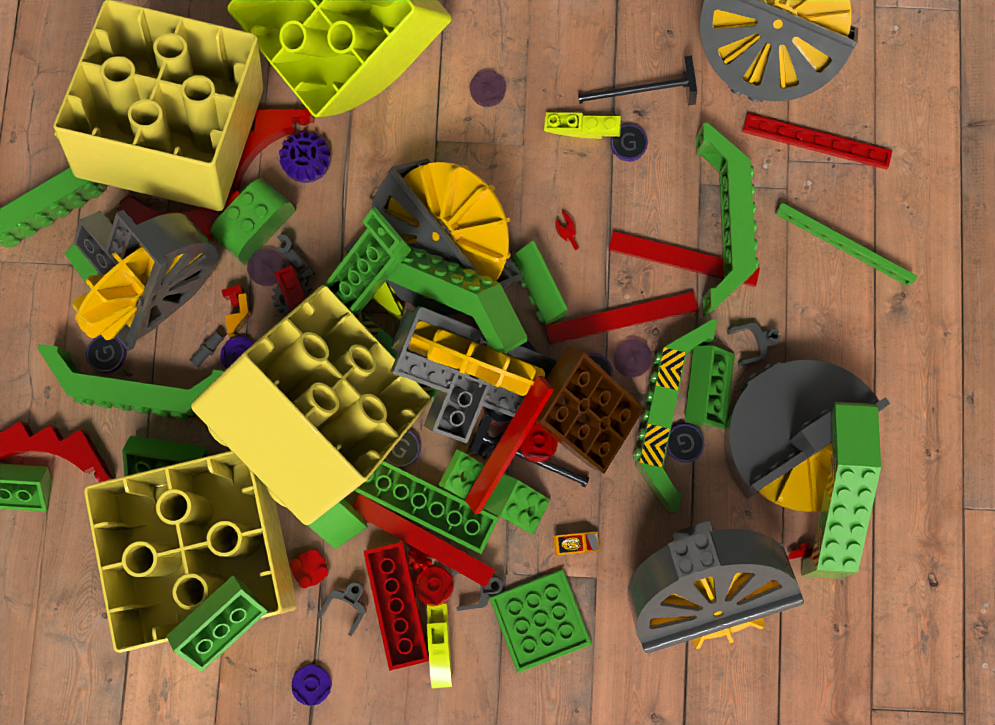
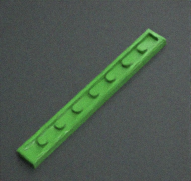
[775,203,918,286]

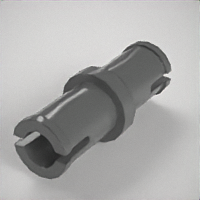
[189,331,224,368]

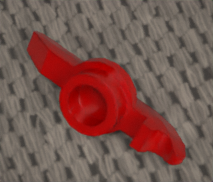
[788,543,814,560]

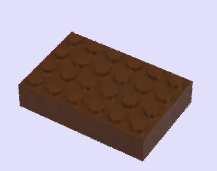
[534,346,645,474]

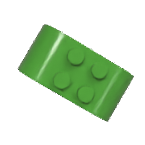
[210,178,295,266]

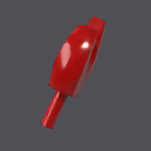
[555,211,579,251]

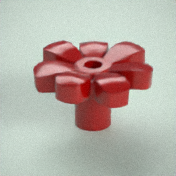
[407,549,432,570]

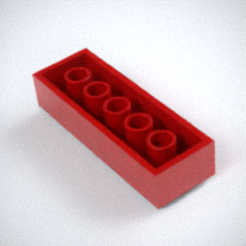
[363,542,429,671]

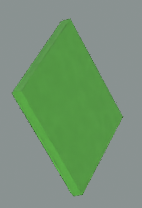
[489,569,592,673]

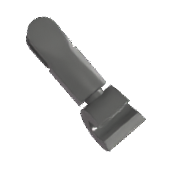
[276,235,316,281]

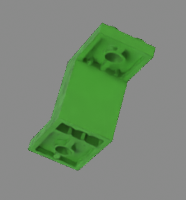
[438,449,550,535]

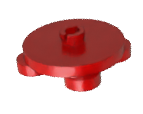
[290,549,329,589]

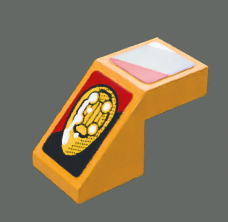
[225,293,252,338]
[553,532,600,556]

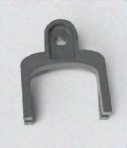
[727,323,781,368]
[452,571,503,611]
[317,581,367,636]

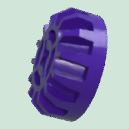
[279,130,331,183]

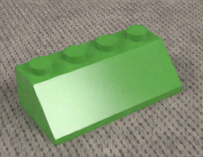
[512,241,568,326]
[685,345,735,429]
[122,436,207,476]
[0,464,51,512]
[166,575,268,672]

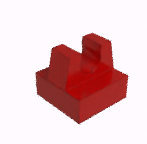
[221,285,245,308]

